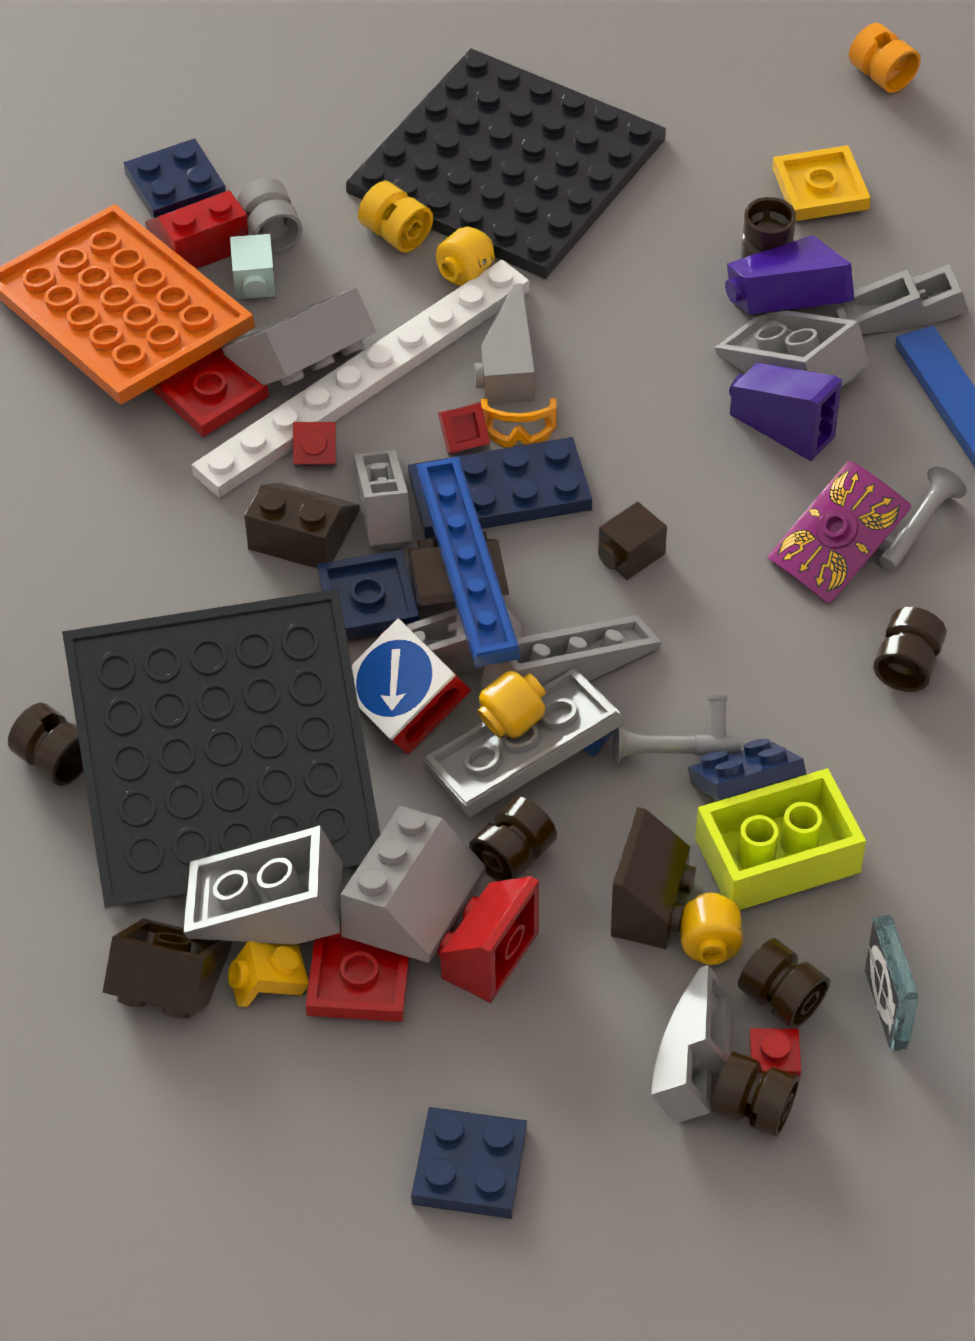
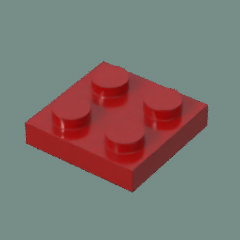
[153,346,269,437]
[306,925,410,1022]

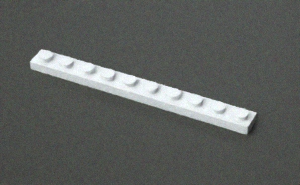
[191,260,529,499]

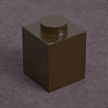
[598,501,667,580]

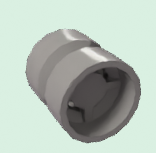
[238,178,303,253]

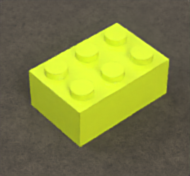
[695,768,866,910]

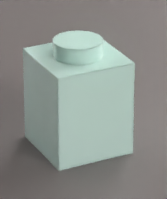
[230,234,276,300]

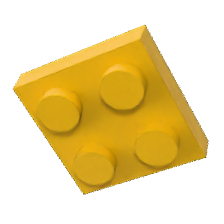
[772,145,871,221]

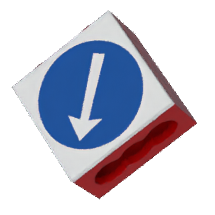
[351,618,472,755]

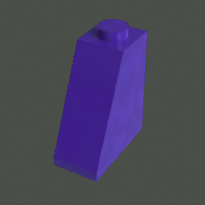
[725,235,855,314]
[729,362,842,461]

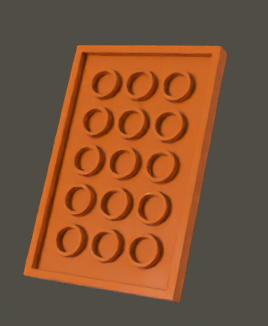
[0,204,255,405]

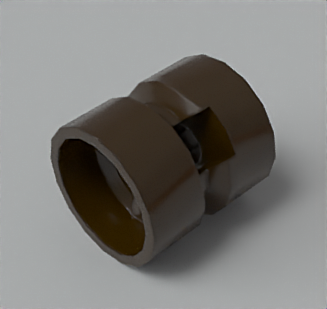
[741,197,796,258]
[873,607,947,692]
[8,702,84,786]
[469,797,557,881]
[738,938,830,1029]
[711,1051,800,1137]

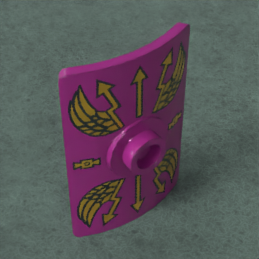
[768,460,911,603]

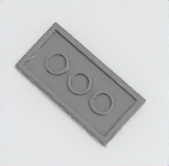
[423,668,624,817]

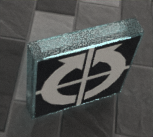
[864,915,919,1051]

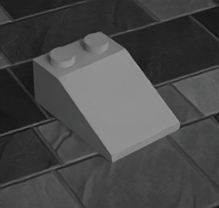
[715,310,870,387]
[184,826,343,945]

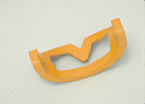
[481,398,557,448]

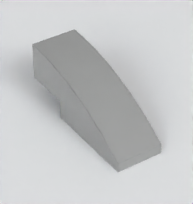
[834,263,969,334]
[651,965,731,1124]

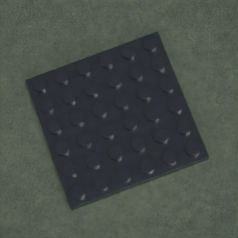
[346,48,666,279]
[62,589,380,909]

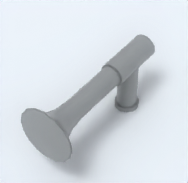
[878,466,967,571]
[612,695,742,768]

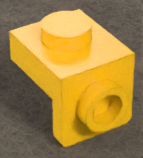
[228,941,309,1007]

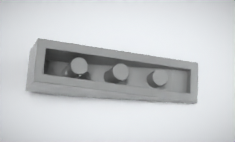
[480,615,661,689]

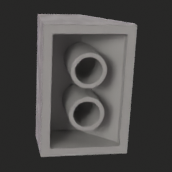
[221,287,376,387]
[340,806,486,963]

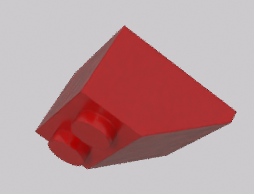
[145,190,249,269]
[438,876,539,1003]

